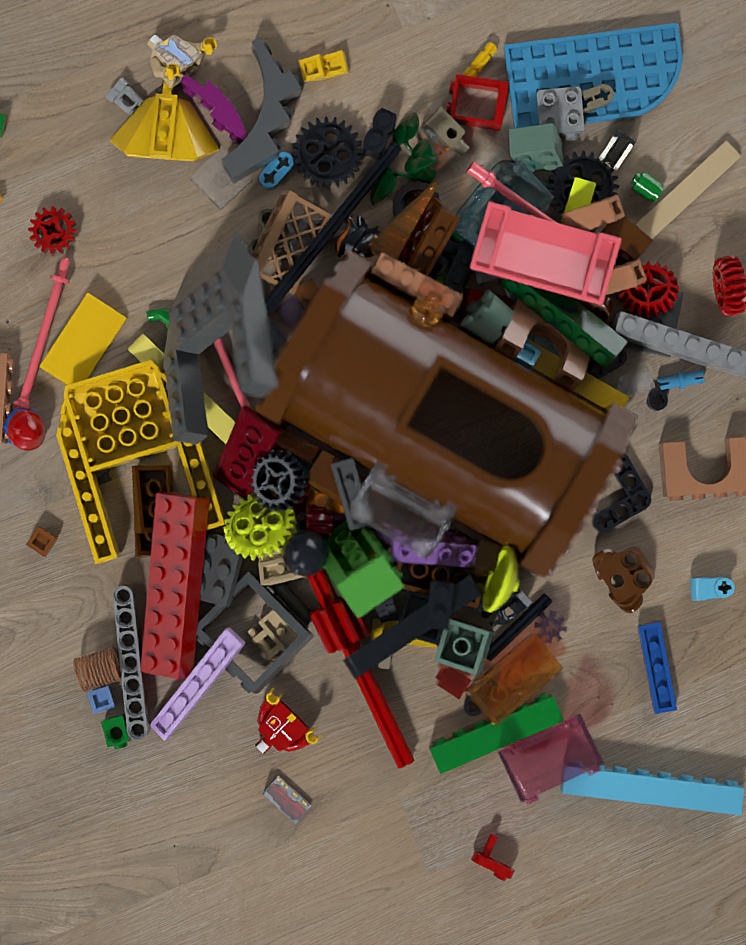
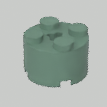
[461,290,514,345]

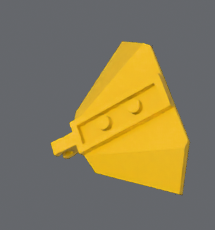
[110,81,219,162]

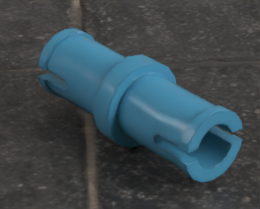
[658,369,705,391]

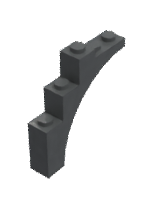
[222,37,303,184]

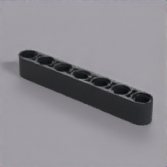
[343,573,485,679]

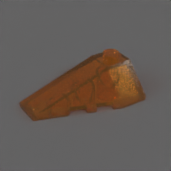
[369,182,438,260]

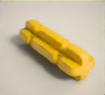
[463,42,497,77]

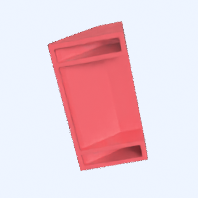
[470,202,622,306]

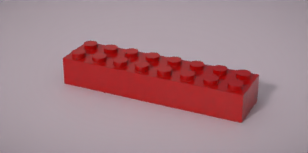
[140,492,209,680]

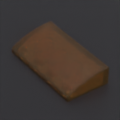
[465,633,563,726]

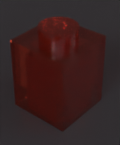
[435,666,471,699]

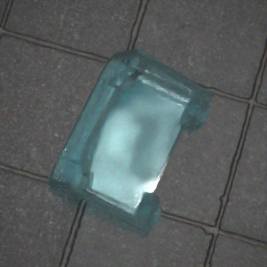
[454,160,554,248]

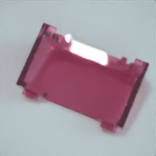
[497,714,604,805]

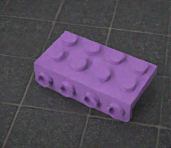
[373,523,476,567]

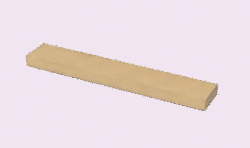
[635,140,741,239]

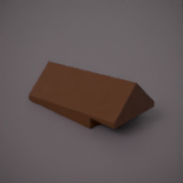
[304,450,401,525]
[132,465,173,558]

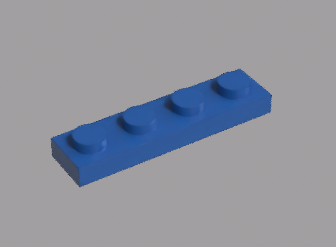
[637,622,677,714]

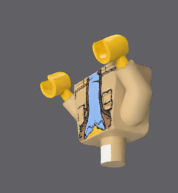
[148,35,217,88]

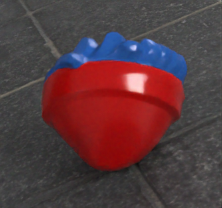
[3,409,46,451]

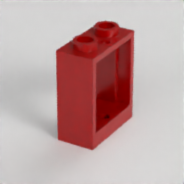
[446,74,509,131]

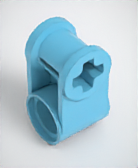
[690,577,735,601]

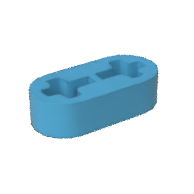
[259,152,294,190]

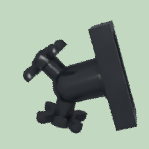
[476,588,532,627]

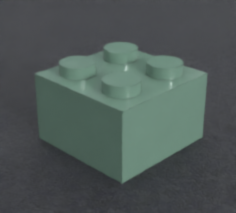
[509,123,563,173]
[434,617,494,675]

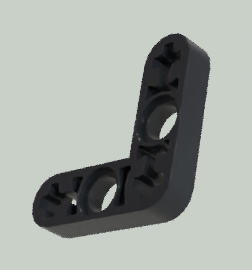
[592,453,651,532]

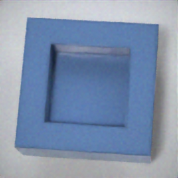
[87,685,116,714]

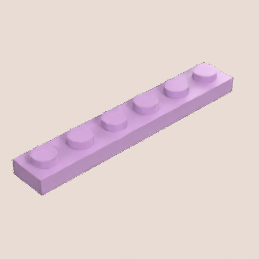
[149,628,246,741]

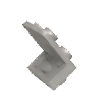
[537,87,585,140]

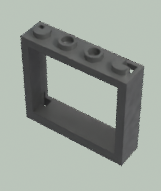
[196,572,314,694]

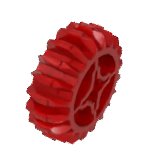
[712,256,746,316]
[618,260,679,320]

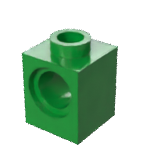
[101,713,132,750]

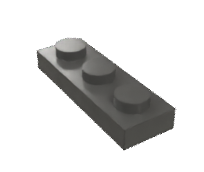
[331,458,372,530]

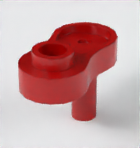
[471,833,515,881]

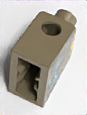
[420,107,470,156]

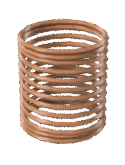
[73,647,122,692]

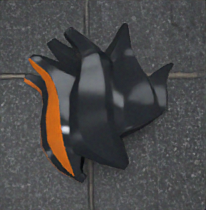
[335,216,384,258]

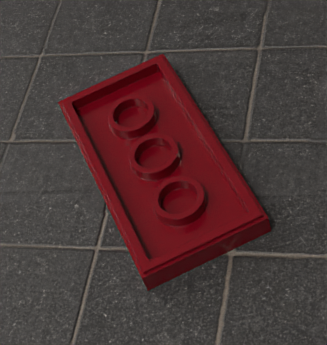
[212,405,282,501]

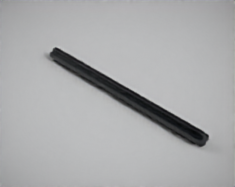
[264,142,402,317]

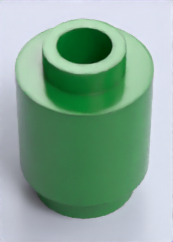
[630,171,665,202]

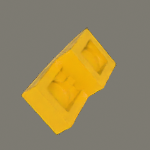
[299,50,349,82]

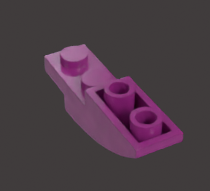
[180,74,247,145]

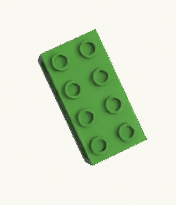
[324,520,404,618]

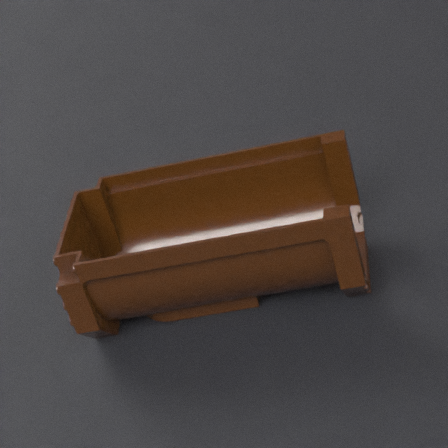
[255,250,638,578]

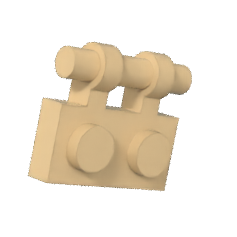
[247,610,299,663]

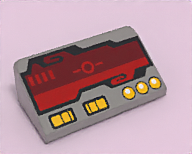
[263,775,311,824]

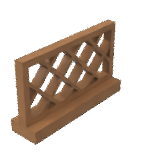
[251,190,331,295]

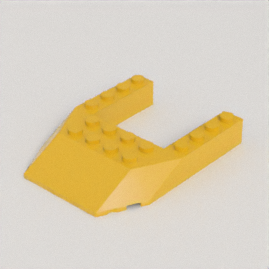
[56,360,226,564]

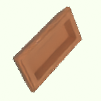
[275,428,320,464]

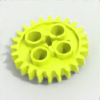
[223,494,297,560]

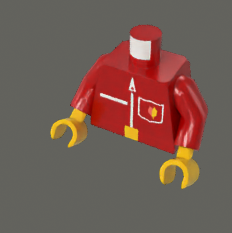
[255,688,322,754]

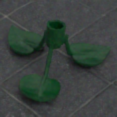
[370,112,438,206]

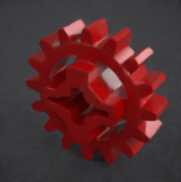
[28,206,78,255]

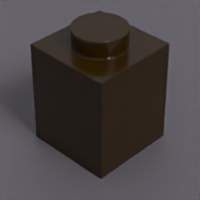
[468,539,502,577]

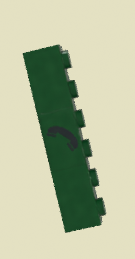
[500,278,628,369]

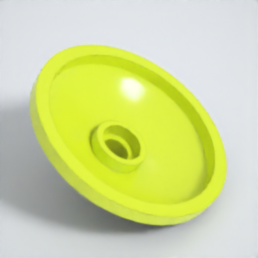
[483,545,520,612]

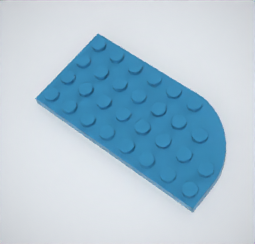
[503,23,682,129]

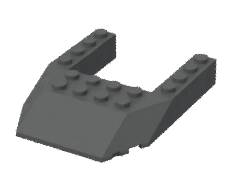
[163,233,277,445]

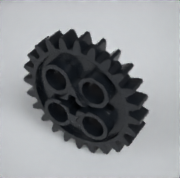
[292,116,363,189]
[547,150,619,213]

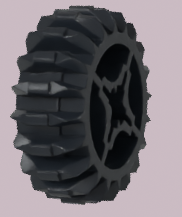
[249,450,308,511]

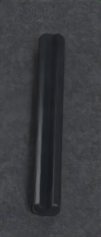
[487,594,552,661]

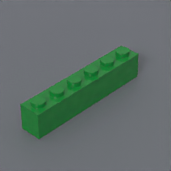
[429,693,564,774]

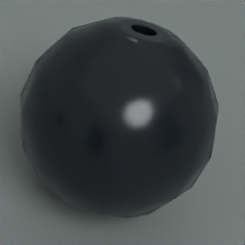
[282,529,329,577]

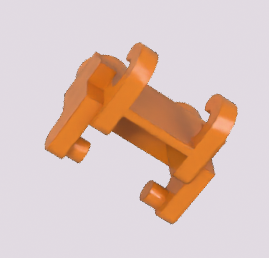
[306,485,344,514]

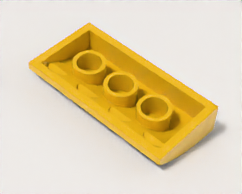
[39,292,127,385]

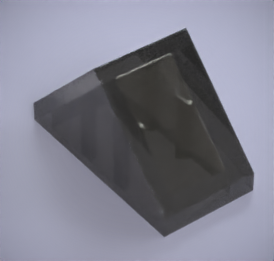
[598,128,637,171]

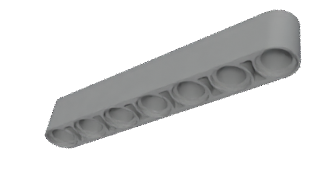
[113,585,150,740]

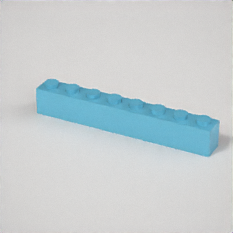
[560,761,744,815]

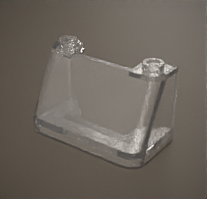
[350,461,459,557]

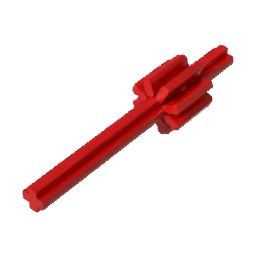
[308,568,415,769]

